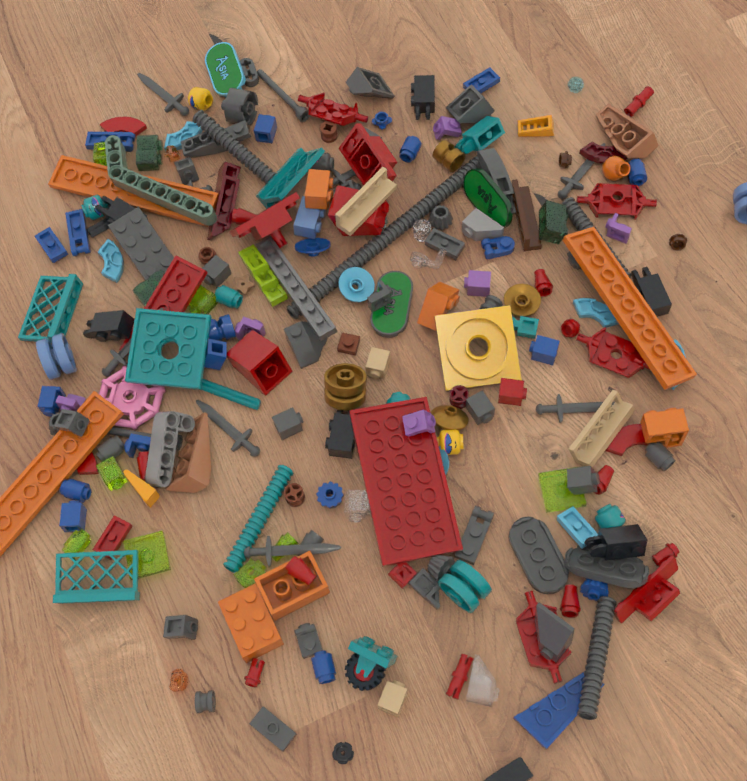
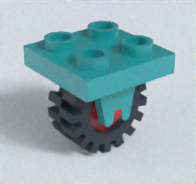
[345,636,398,691]

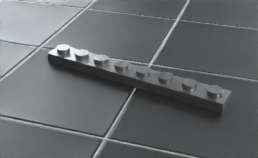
[255,236,338,341]

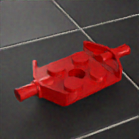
[298,92,368,126]
[577,183,657,220]
[576,327,650,378]
[516,591,572,684]

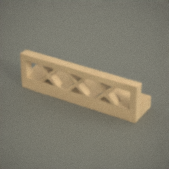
[335,167,397,236]
[569,390,635,468]

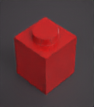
[498,378,527,406]

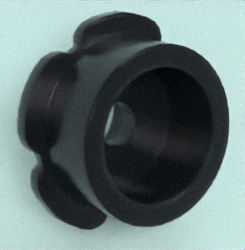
[332,742,354,764]

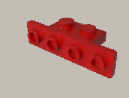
[614,556,680,623]

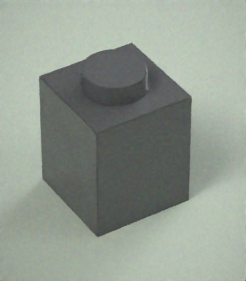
[202,255,232,288]
[466,390,495,425]
[272,407,304,440]
[567,466,600,495]

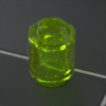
[62,529,92,559]

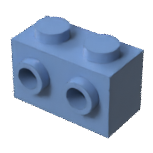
[293,196,326,239]

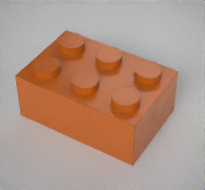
[254,551,330,621]
[218,583,284,663]

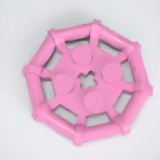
[99,366,166,430]

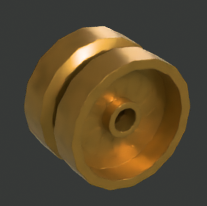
[324,363,367,411]

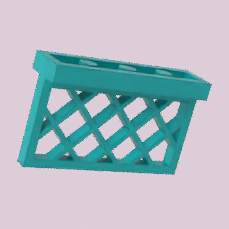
[256,148,325,208]
[18,274,83,343]
[53,550,140,604]

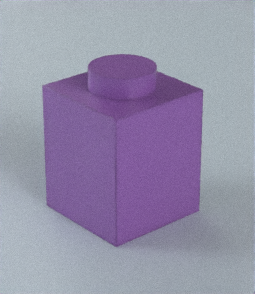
[464,270,491,297]

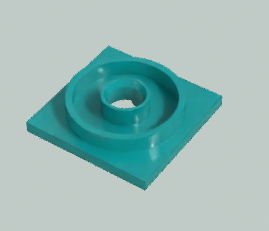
[125,308,212,390]

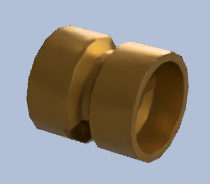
[432,140,465,172]

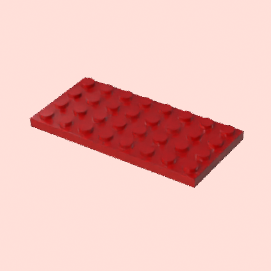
[349,397,463,567]

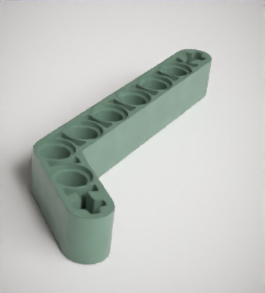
[105,135,217,226]

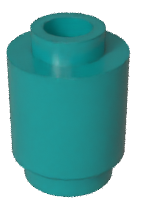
[214,285,243,309]

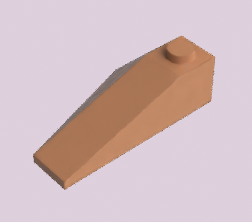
[596,103,659,158]
[165,412,211,493]

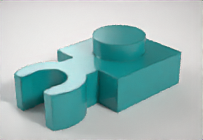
[512,316,539,339]

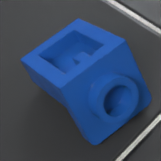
[124,433,151,458]

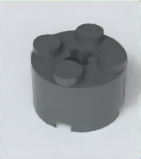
[221,88,258,125]

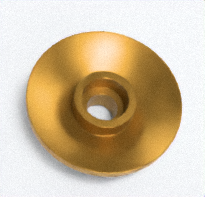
[503,284,541,317]
[431,405,469,430]

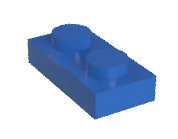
[463,67,500,93]
[35,227,68,263]

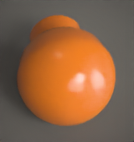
[602,156,630,181]

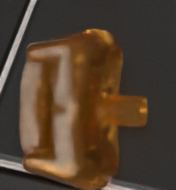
[164,145,180,163]
[169,669,188,692]

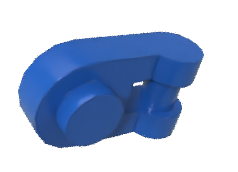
[481,236,515,259]

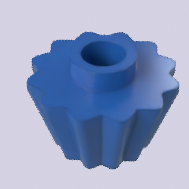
[316,481,344,509]
[580,578,609,601]

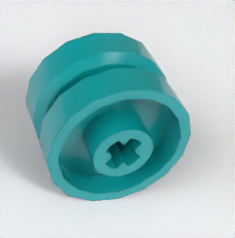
[438,560,492,613]

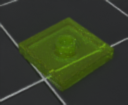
[538,467,587,513]
[123,531,171,580]

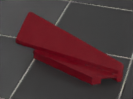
[207,162,241,240]

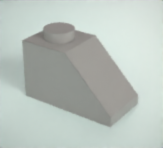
[462,208,504,241]

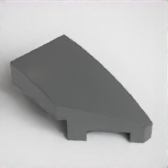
[408,568,440,609]

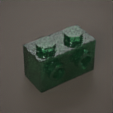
[539,200,568,244]

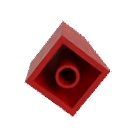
[328,186,389,236]
[226,330,293,396]

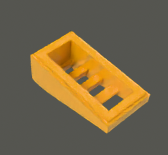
[517,115,554,137]
[123,469,160,508]

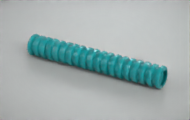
[223,465,294,573]

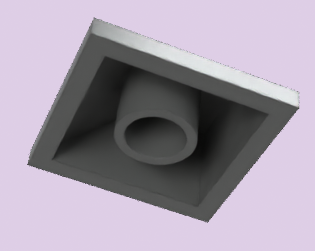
[346,67,395,99]
[446,84,495,123]
[535,602,575,663]

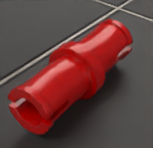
[624,86,654,117]
[446,654,474,700]

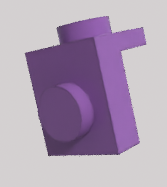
[433,116,462,140]
[235,316,266,340]
[56,394,86,411]
[402,410,436,436]

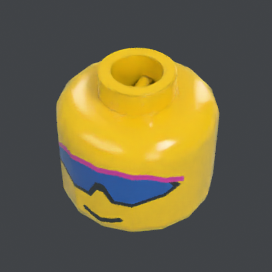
[188,87,213,111]
[437,429,464,455]

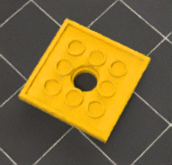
[435,305,522,391]

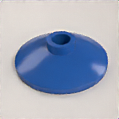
[295,238,331,257]

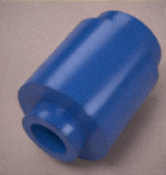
[399,136,422,163]
[628,159,647,186]
[60,479,92,502]
[311,650,336,684]

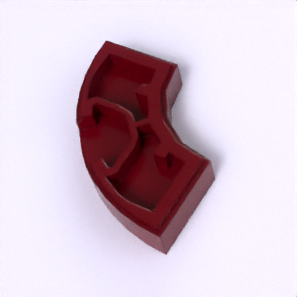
[579,141,628,164]

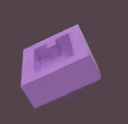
[605,213,632,244]

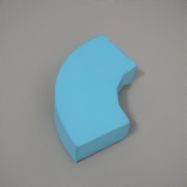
[164,121,203,151]
[98,239,124,283]
[573,298,619,328]

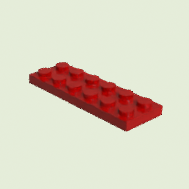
[119,255,208,356]

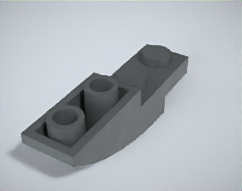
[181,120,251,157]
[477,148,516,214]

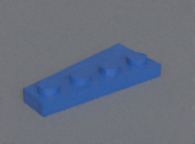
[513,671,605,750]

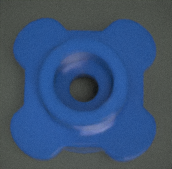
[372,112,392,130]

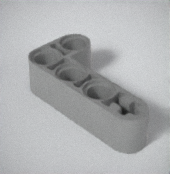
[145,411,195,487]

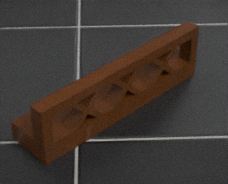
[512,179,542,252]

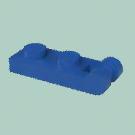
[85,132,136,152]
[65,209,91,256]

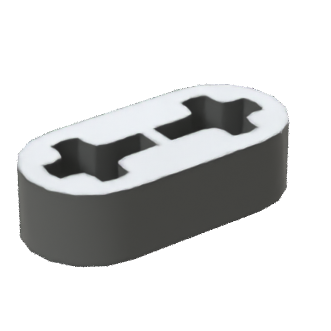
[240,58,259,87]

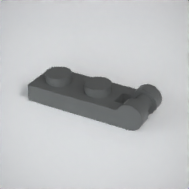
[455,505,494,565]

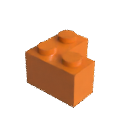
[305,169,334,210]
[417,282,460,331]
[640,408,689,448]

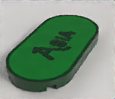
[463,168,513,228]

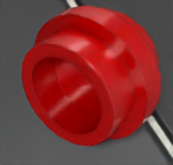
[561,319,580,338]

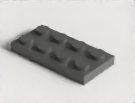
[108,207,174,285]

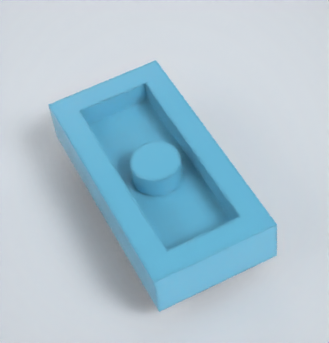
[557,506,598,549]

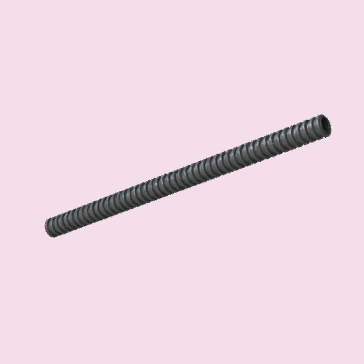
[287,154,481,319]

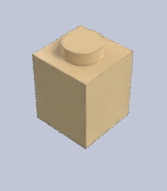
[365,347,391,379]
[377,680,408,717]

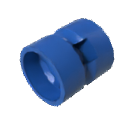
[209,314,236,341]

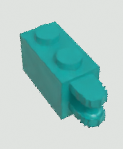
[455,116,505,154]

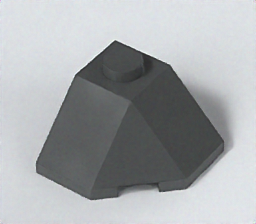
[284,321,327,369]

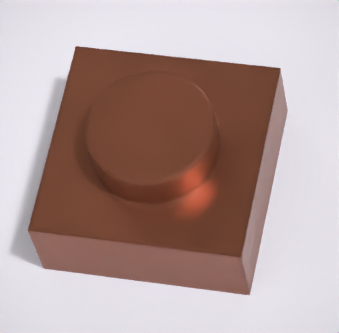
[337,333,360,356]

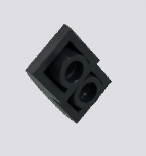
[483,757,534,781]

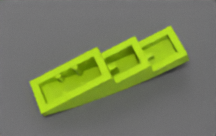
[238,244,288,307]

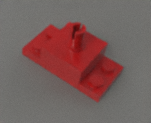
[339,123,397,186]
[229,192,300,248]

